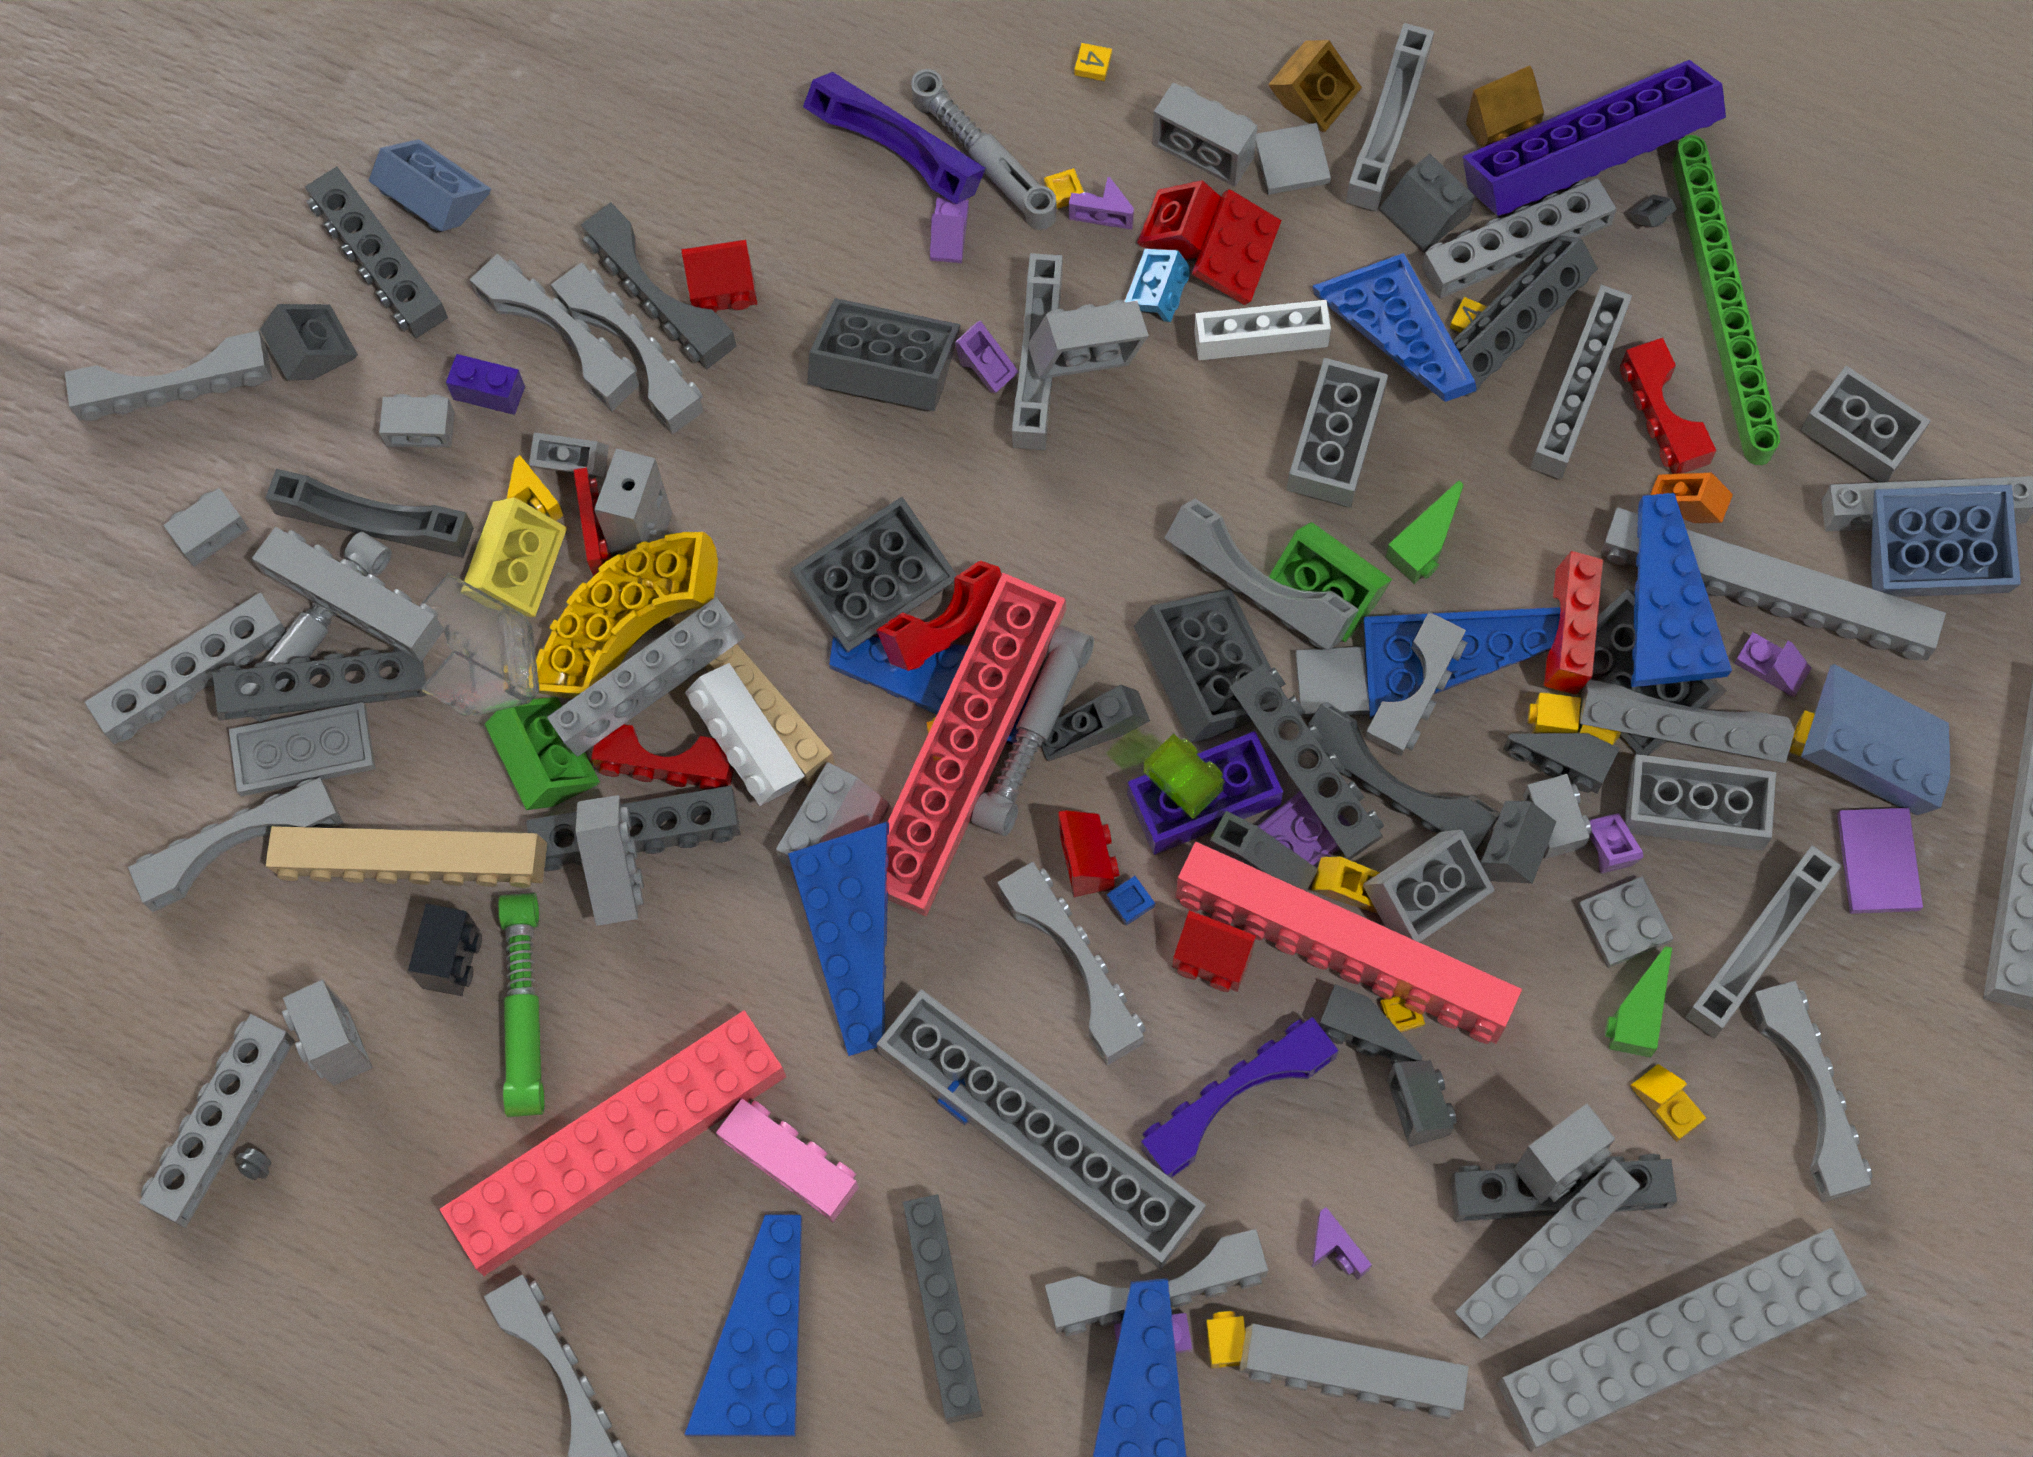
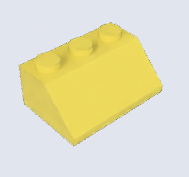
[461,497,567,617]

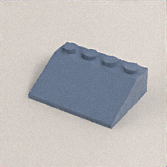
[1871,485,2021,597]
[1801,664,1950,815]

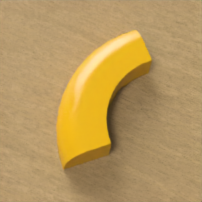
[529,532,718,699]

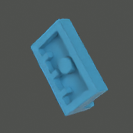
[1125,249,1190,322]

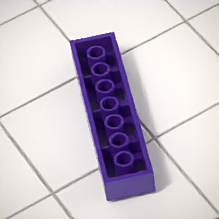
[1462,60,1726,216]

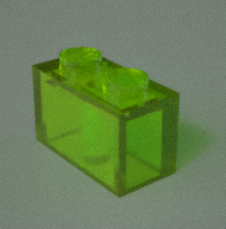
[1143,733,1224,819]

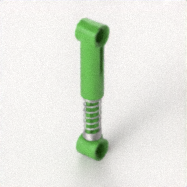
[499,892,545,1117]

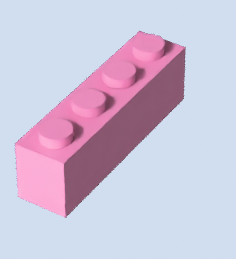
[716,1099,859,1222]

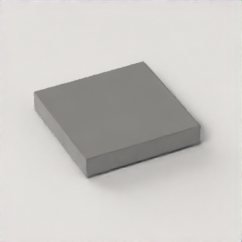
[1255,123,1331,195]
[1295,647,1370,718]

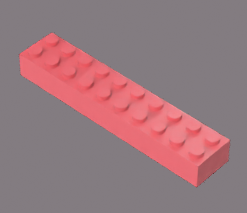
[886,573,1066,916]
[1176,841,1522,1044]
[439,1010,786,1276]

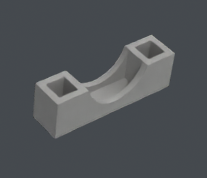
[1365,612,1468,756]

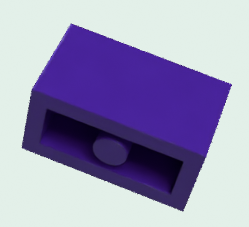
[446,354,525,415]

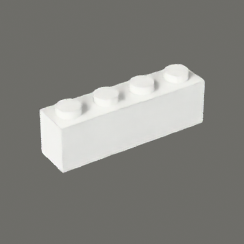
[1194,300,1331,360]
[685,663,804,806]

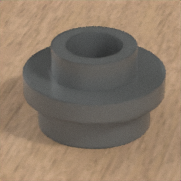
[236,1148,271,1180]

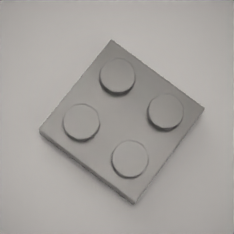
[1577,876,1674,968]

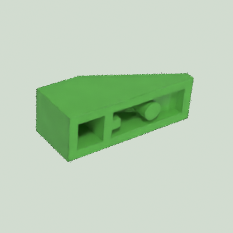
[1385,481,1464,584]
[1605,946,1672,1058]

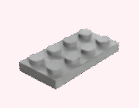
[229,702,376,797]

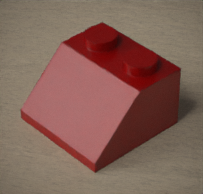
[1137,180,1221,260]
[681,240,758,313]
[1058,810,1120,897]
[1172,910,1256,992]

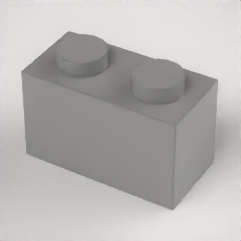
[379,394,455,448]
[529,432,609,478]
[163,488,249,567]
[1523,774,1592,859]

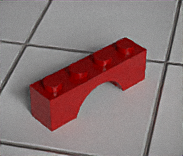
[1620,337,1717,474]
[1544,551,1603,695]
[876,560,1002,671]
[591,724,734,790]

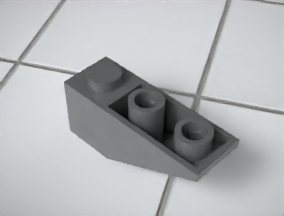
[1041,685,1150,761]
[1504,733,1620,794]
[1209,811,1318,891]
[1319,984,1422,1065]

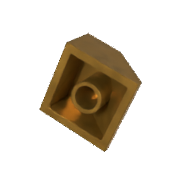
[1268,40,1362,132]
[1466,65,1544,148]

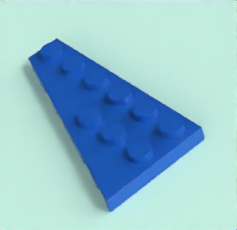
[1313,253,1476,402]
[1631,493,1732,687]
[1363,607,1561,719]
[829,636,1032,745]
[788,822,889,1056]
[684,1215,802,1437]
[1093,1278,1186,1457]

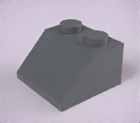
[1379,154,1475,253]
[260,304,358,380]
[1481,801,1556,884]
[1387,1060,1457,1147]

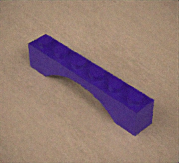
[803,72,986,204]
[1140,1017,1339,1178]

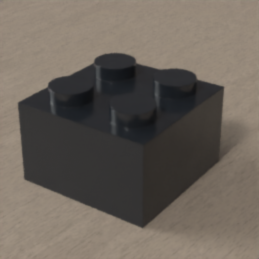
[408,903,482,996]

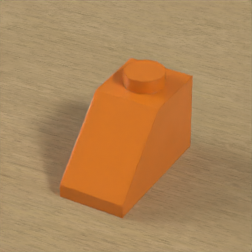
[1650,472,1733,523]

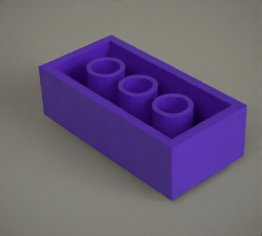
[1127,731,1283,855]

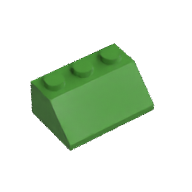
[1269,522,1392,642]
[485,697,600,810]

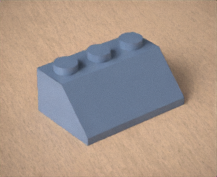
[369,139,491,231]

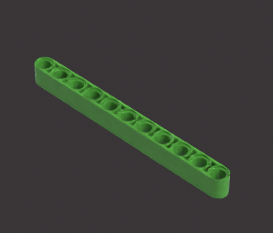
[1672,135,1780,465]

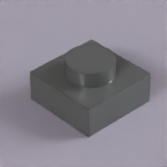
[1629,194,1677,228]

